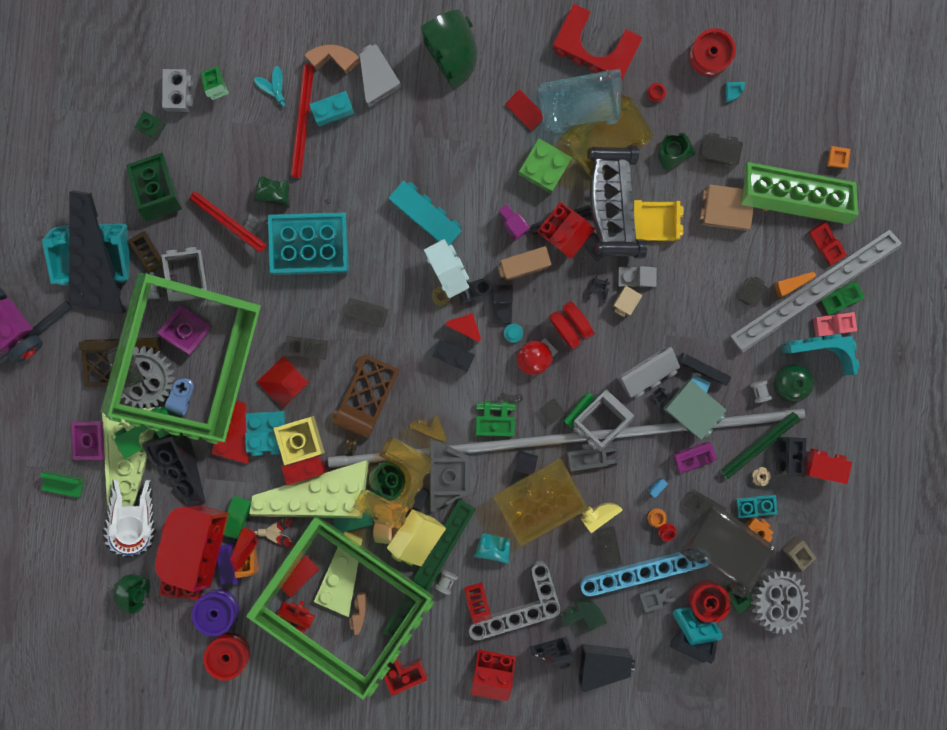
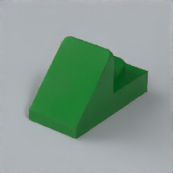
[201,66,229,100]

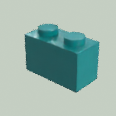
[310,91,355,127]

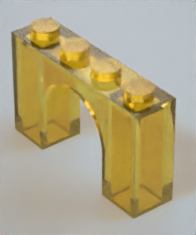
[353,437,433,529]

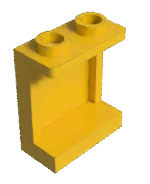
[633,200,684,241]

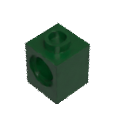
[134,110,166,141]

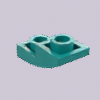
[737,494,778,518]

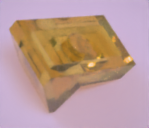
[410,413,447,442]

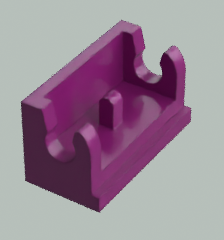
[672,441,717,474]

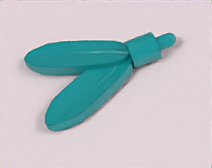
[254,66,285,107]

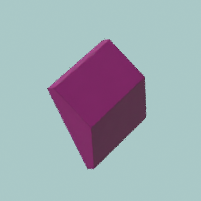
[157,305,212,356]
[71,421,105,460]

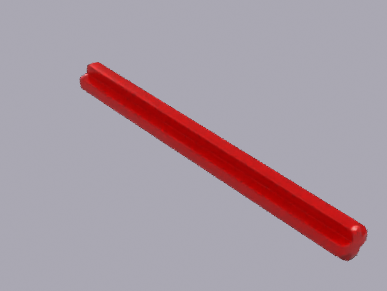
[291,64,314,178]

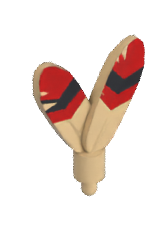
[255,518,293,547]

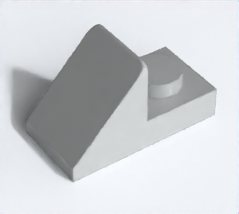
[618,266,657,287]

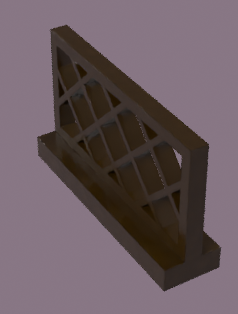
[79,337,161,387]

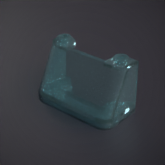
[537,69,621,134]

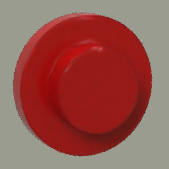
[647,83,666,102]
[657,523,677,542]

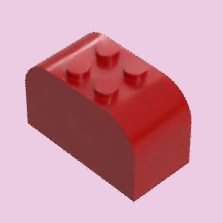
[155,505,229,592]

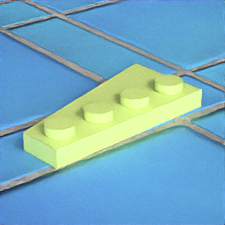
[314,531,363,617]

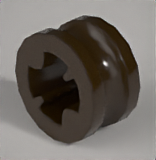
[345,436,358,455]

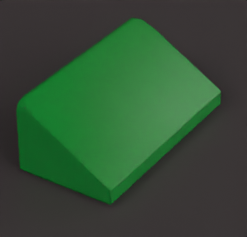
[564,392,596,429]

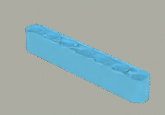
[579,547,710,596]

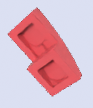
[813,312,857,337]

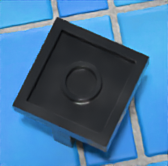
[670,622,718,664]

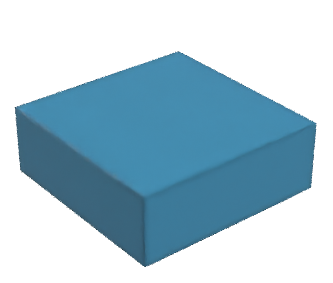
[648,478,668,498]

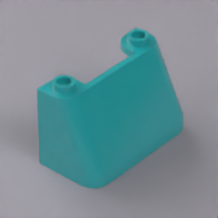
[42,224,130,285]

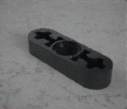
[678,353,731,386]

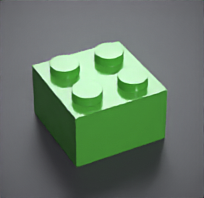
[518,139,572,194]

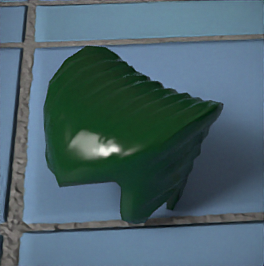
[658,132,695,171]
[253,176,290,208]

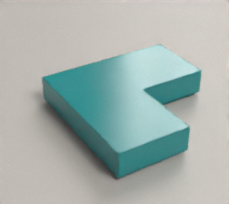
[672,607,723,645]

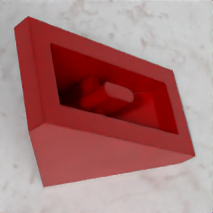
[445,313,481,342]

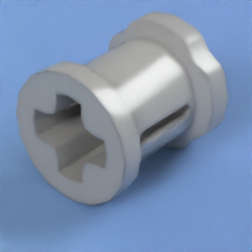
[750,380,772,403]
[435,570,458,595]

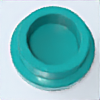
[504,323,523,343]

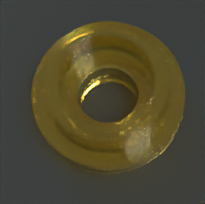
[432,287,451,306]

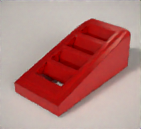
[230,527,258,572]
[464,582,492,624]

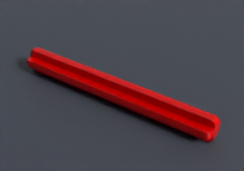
[189,192,266,253]

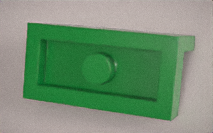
[40,471,85,498]

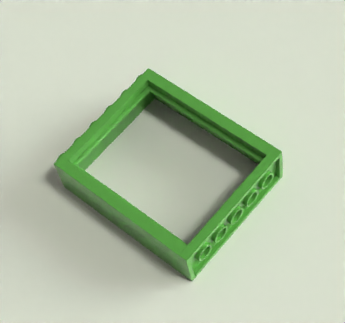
[101,273,261,444]
[246,517,435,700]

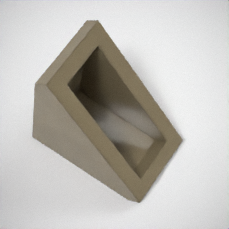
[782,536,816,571]

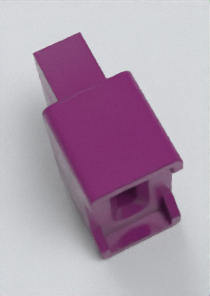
[498,204,530,242]

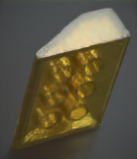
[493,458,589,547]

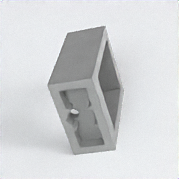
[161,247,207,302]
[573,389,634,452]

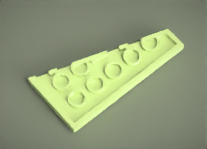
[102,407,161,511]
[249,460,369,518]

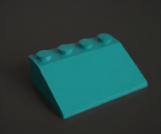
[268,213,350,275]

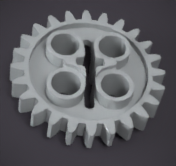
[111,346,175,409]
[751,570,809,634]

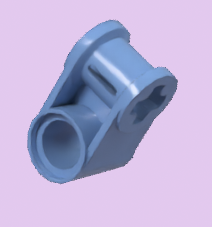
[165,378,194,416]

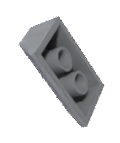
[617,347,680,398]

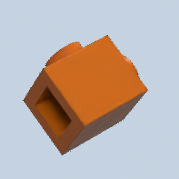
[740,517,774,547]

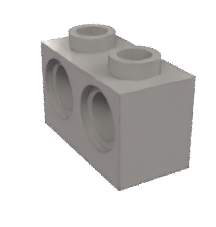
[162,69,193,112]

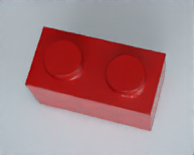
[281,455,327,485]

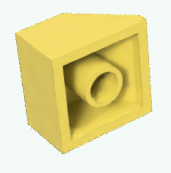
[273,416,325,465]

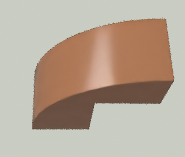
[305,45,360,75]

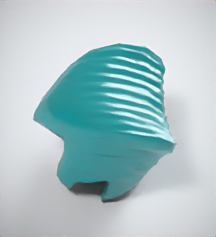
[473,534,511,564]

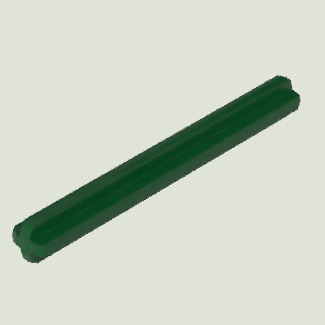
[721,412,800,479]

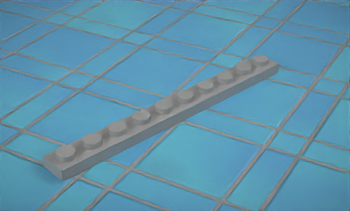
[731,230,902,353]

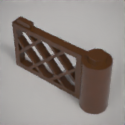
[331,354,399,439]

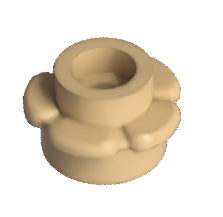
[752,467,771,486]

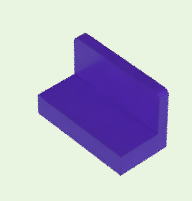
[217,543,241,585]

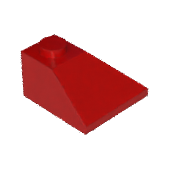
[256,355,311,409]

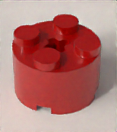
[687,580,730,623]

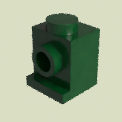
[726,581,753,614]

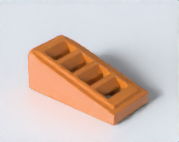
[774,272,816,298]

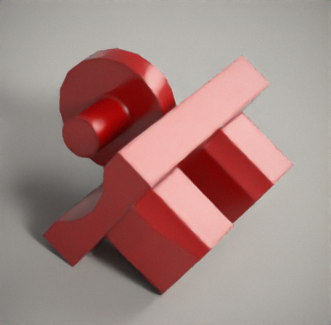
[277,600,316,634]

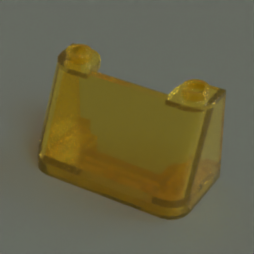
[559,94,655,180]

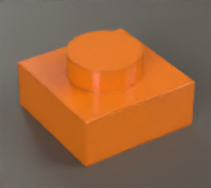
[827,146,851,169]

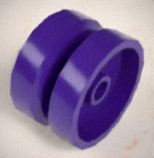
[192,589,239,636]

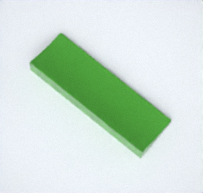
[741,162,858,225]

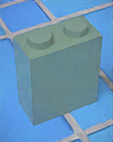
[663,380,726,440]

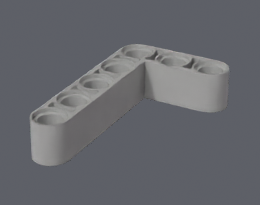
[469,561,560,640]

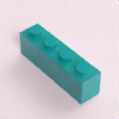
[389,180,462,246]

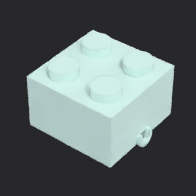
[424,239,469,298]

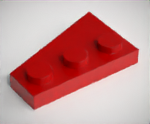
[211,400,250,464]

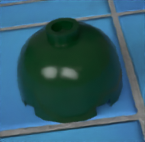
[773,364,814,402]
[368,461,408,500]
[113,574,151,614]

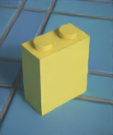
[387,509,446,566]

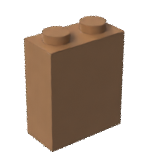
[699,185,754,231]
[498,246,552,281]

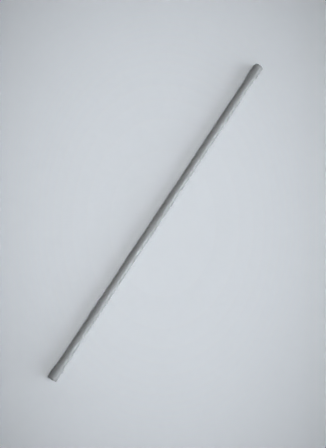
[328,409,806,469]

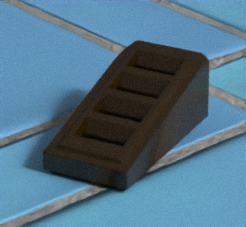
[128,230,163,274]

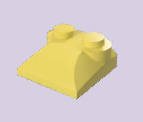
[580,503,622,533]

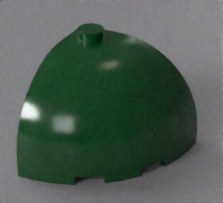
[421,10,477,90]

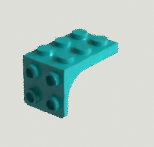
[781,334,860,375]

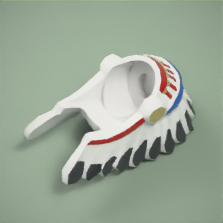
[102,479,156,558]

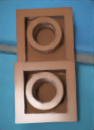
[350,591,367,635]

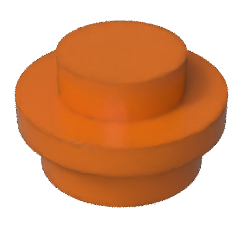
[647,508,667,528]

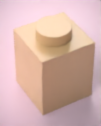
[612,286,642,317]

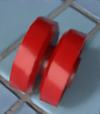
[689,28,736,77]
[548,300,595,350]
[203,632,251,681]

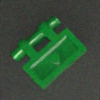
[476,401,515,436]

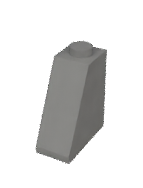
[360,44,401,107]

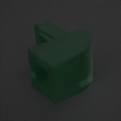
[561,598,607,631]

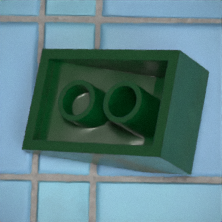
[126,153,182,222]

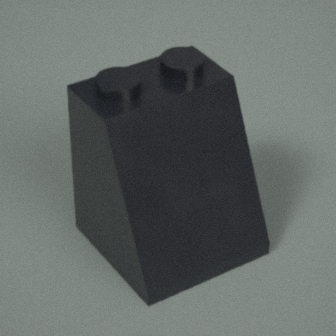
[578,644,635,692]

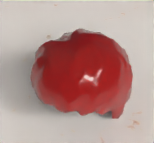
[517,340,553,375]

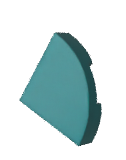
[725,82,745,103]

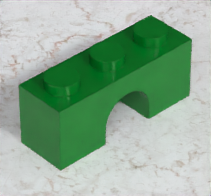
[111,407,170,459]

